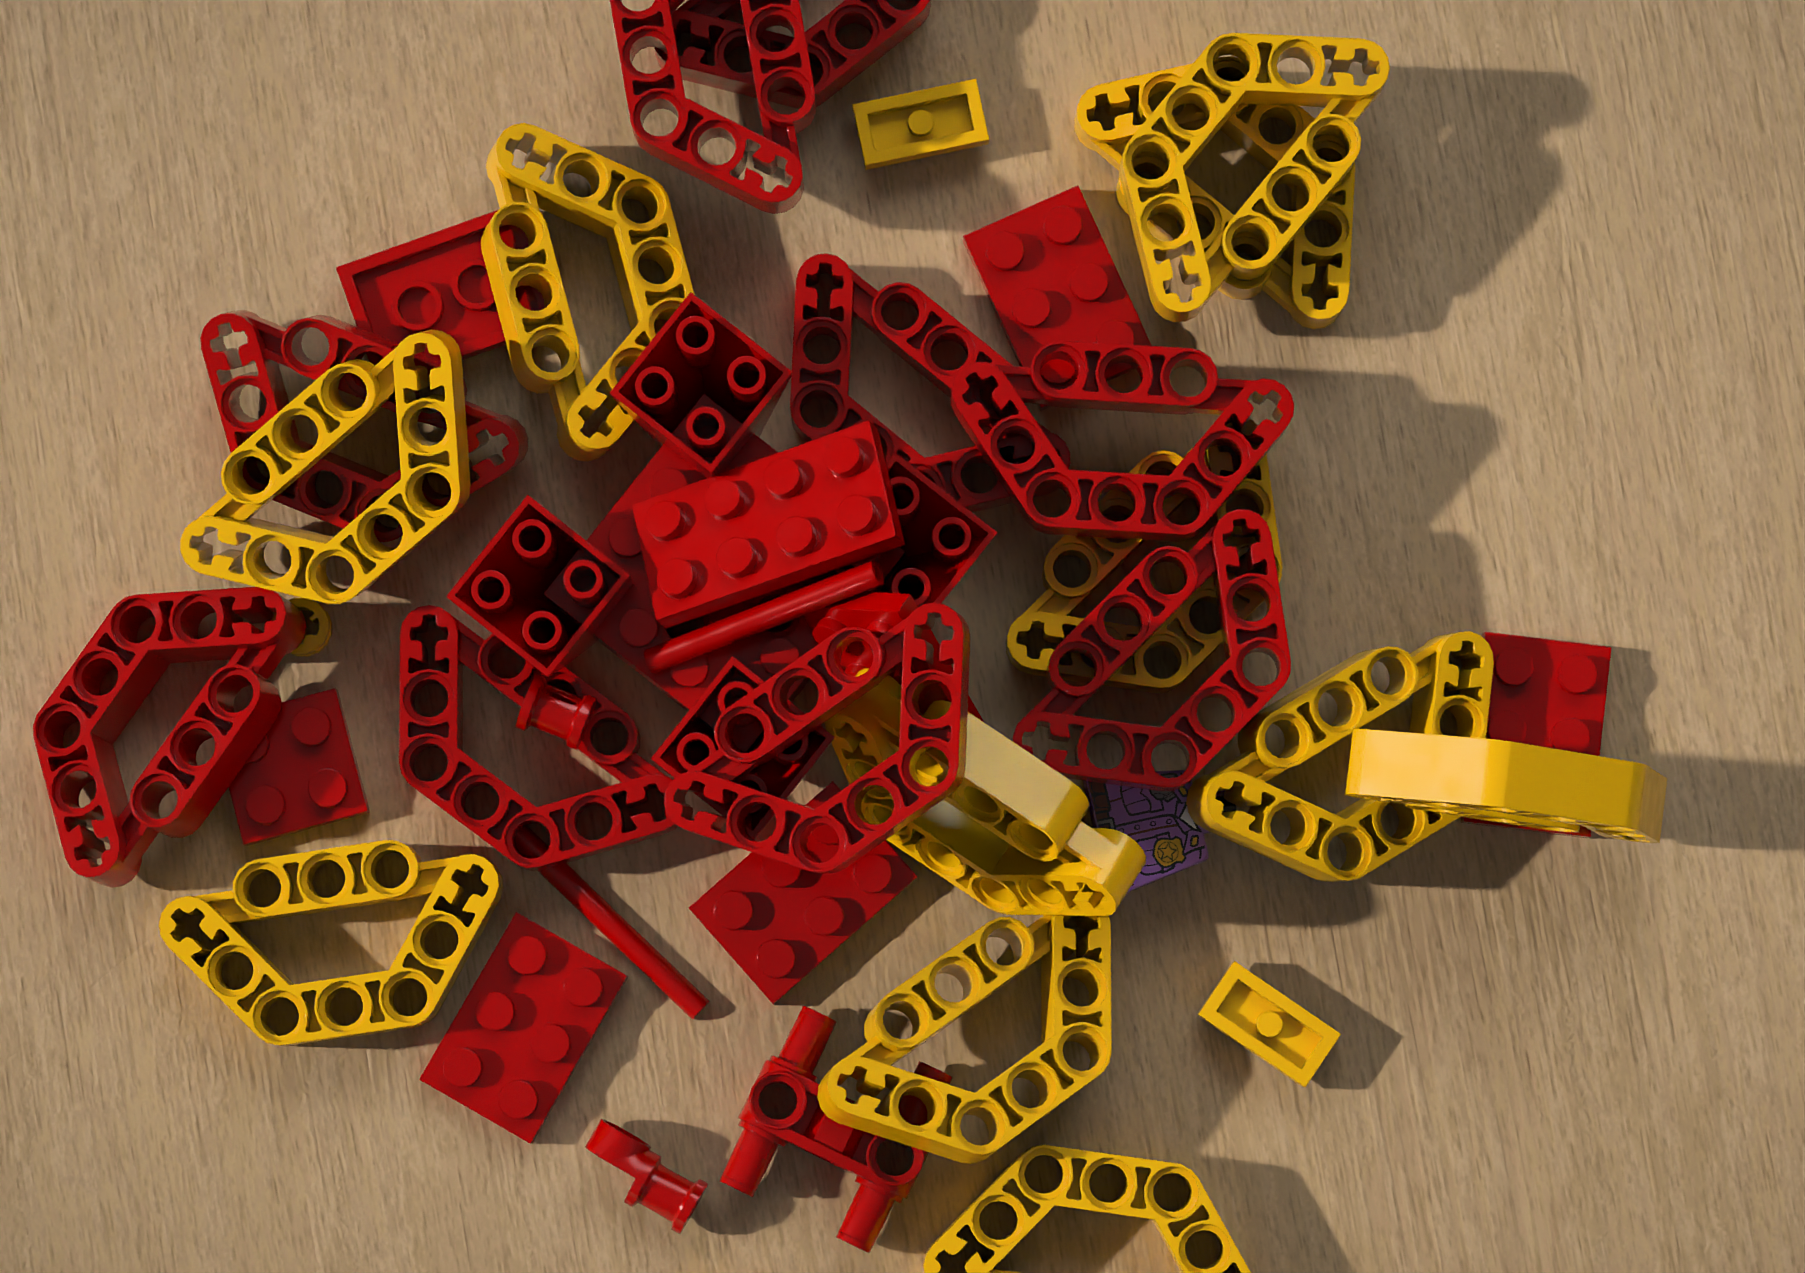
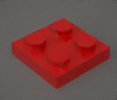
[229,688,370,846]

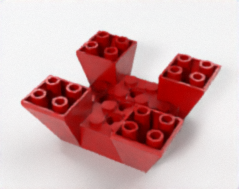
[446,292,998,840]

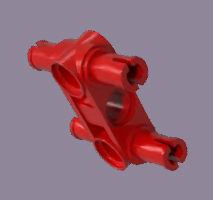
[719,1006,953,1253]

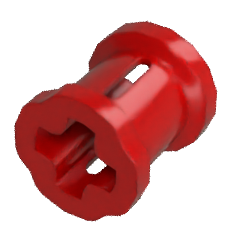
[516,673,597,750]

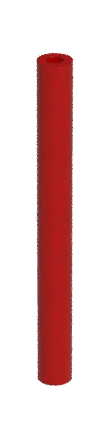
[644,560,884,674]
[515,825,710,1020]

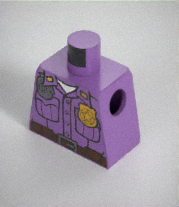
[1083,770,1237,893]

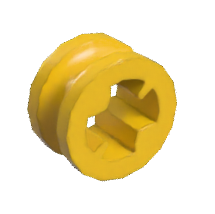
[272,598,332,657]

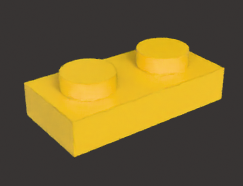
[852,79,989,170]
[1197,961,1341,1088]

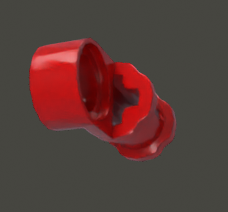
[585,1118,708,1234]

